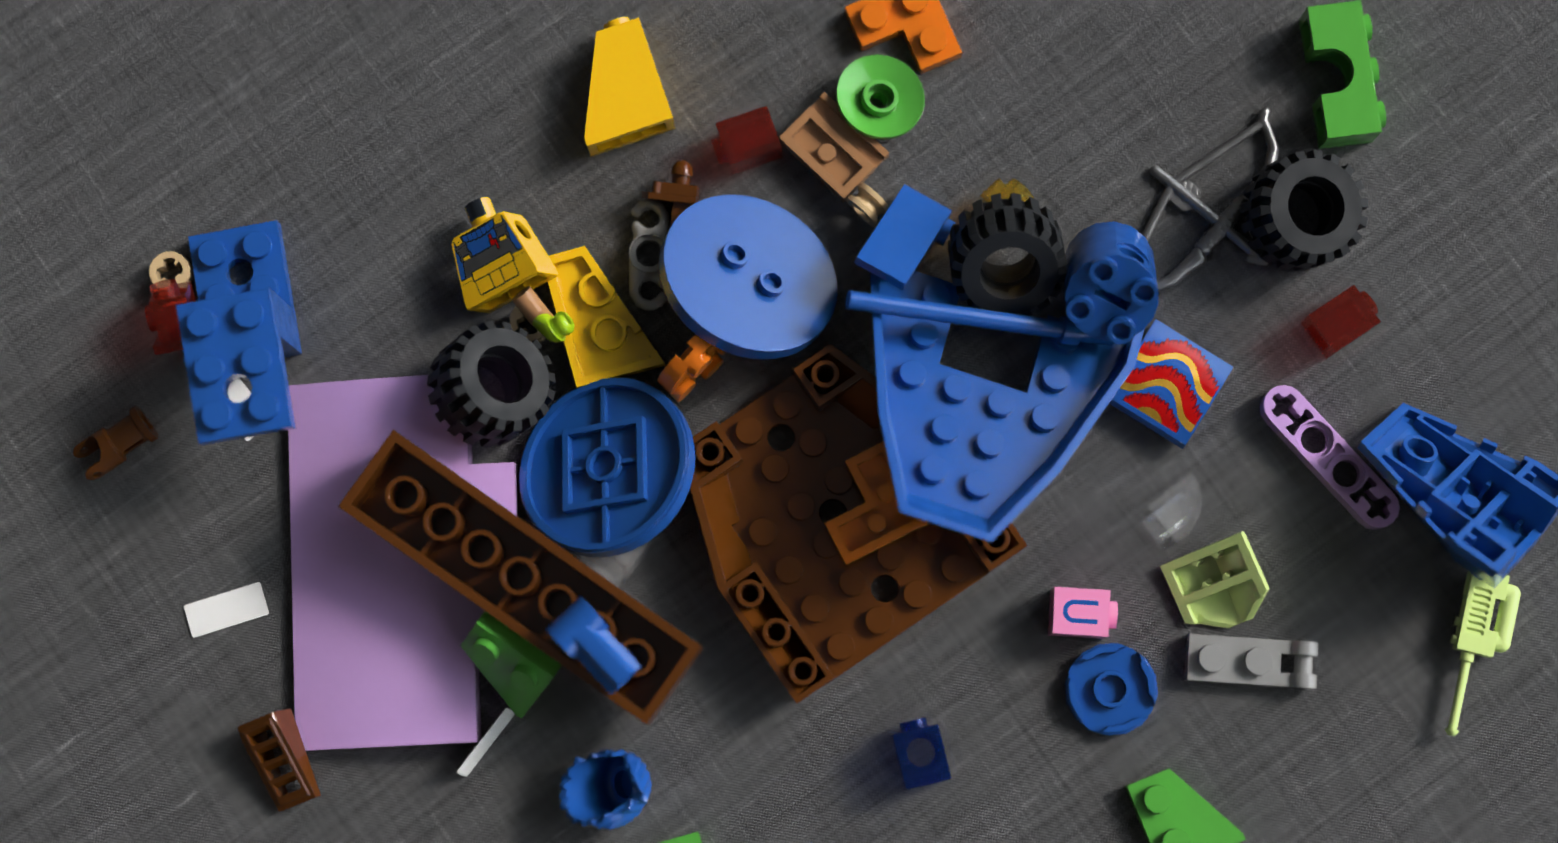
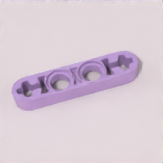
[1259,385,1400,530]

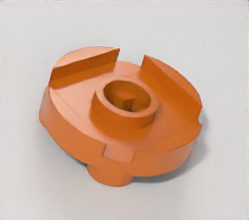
[657,334,727,402]

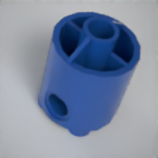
[1064,221,1159,344]

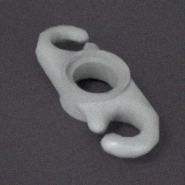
[629,199,670,311]

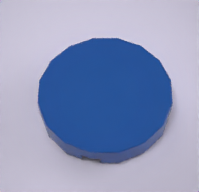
[1064,643,1158,736]

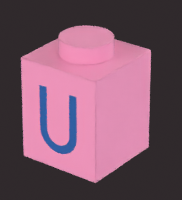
[1048,587,1118,639]

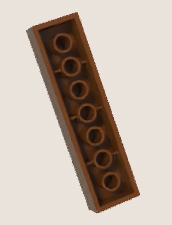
[338,430,704,725]

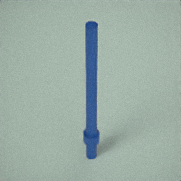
[845,290,1114,346]

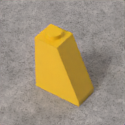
[584,17,675,157]

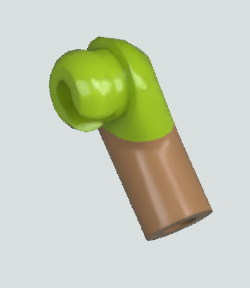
[512,286,575,343]

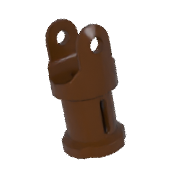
[73,405,159,480]

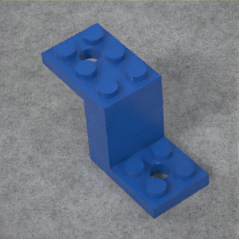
[176,220,302,446]

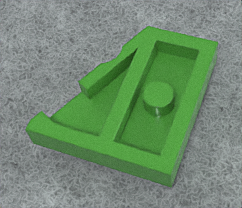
[1125,768,1246,843]

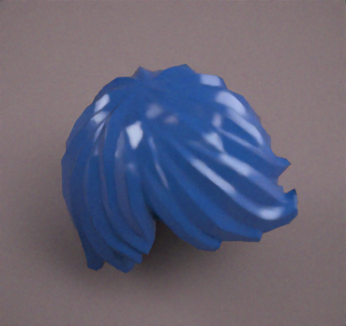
[559,749,652,830]

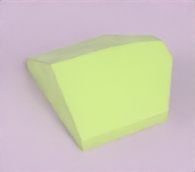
[1160,531,1269,628]

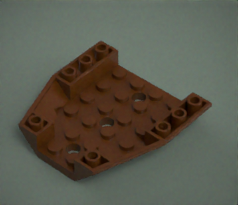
[690,344,1028,704]

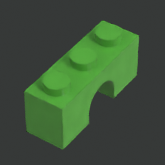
[1299,0,1386,149]

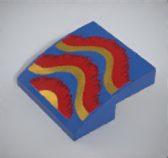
[1109,319,1233,449]

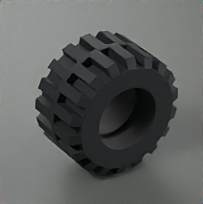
[1240,150,1369,271]
[948,193,1068,316]
[427,321,556,447]

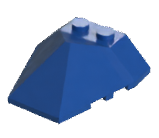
[1357,403,1558,589]

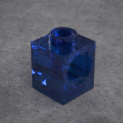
[891,717,952,790]

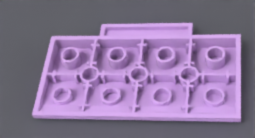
[288,375,518,751]

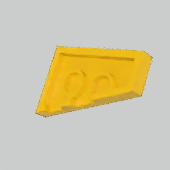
[548,246,666,388]

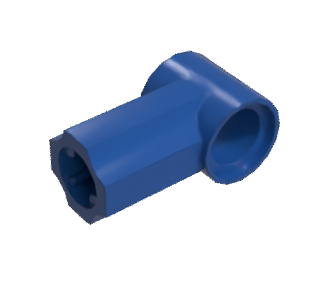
[545,596,642,695]

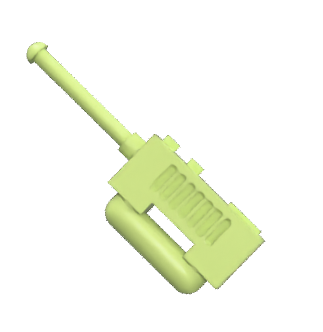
[1445,570,1521,736]

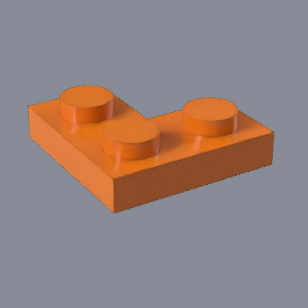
[844,0,962,74]
[825,441,929,566]

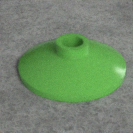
[836,55,925,140]

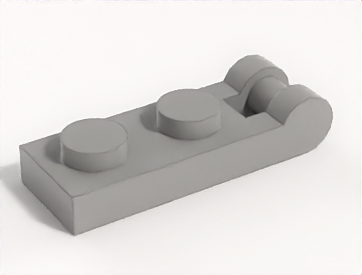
[1185,634,1318,689]

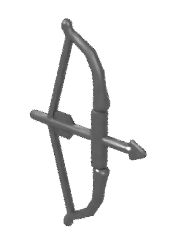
[1142,107,1279,292]

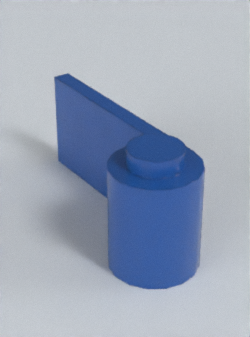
[854,184,956,290]

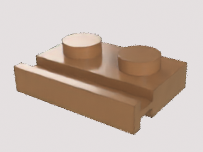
[779,92,889,203]

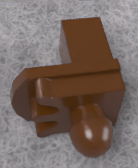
[641,160,700,228]

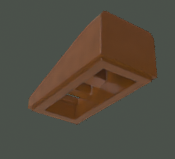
[237,708,321,812]

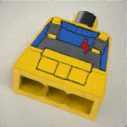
[451,197,559,313]

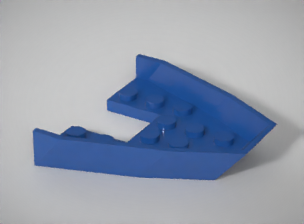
[870,271,1145,542]

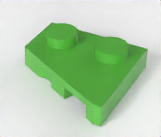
[460,611,562,719]

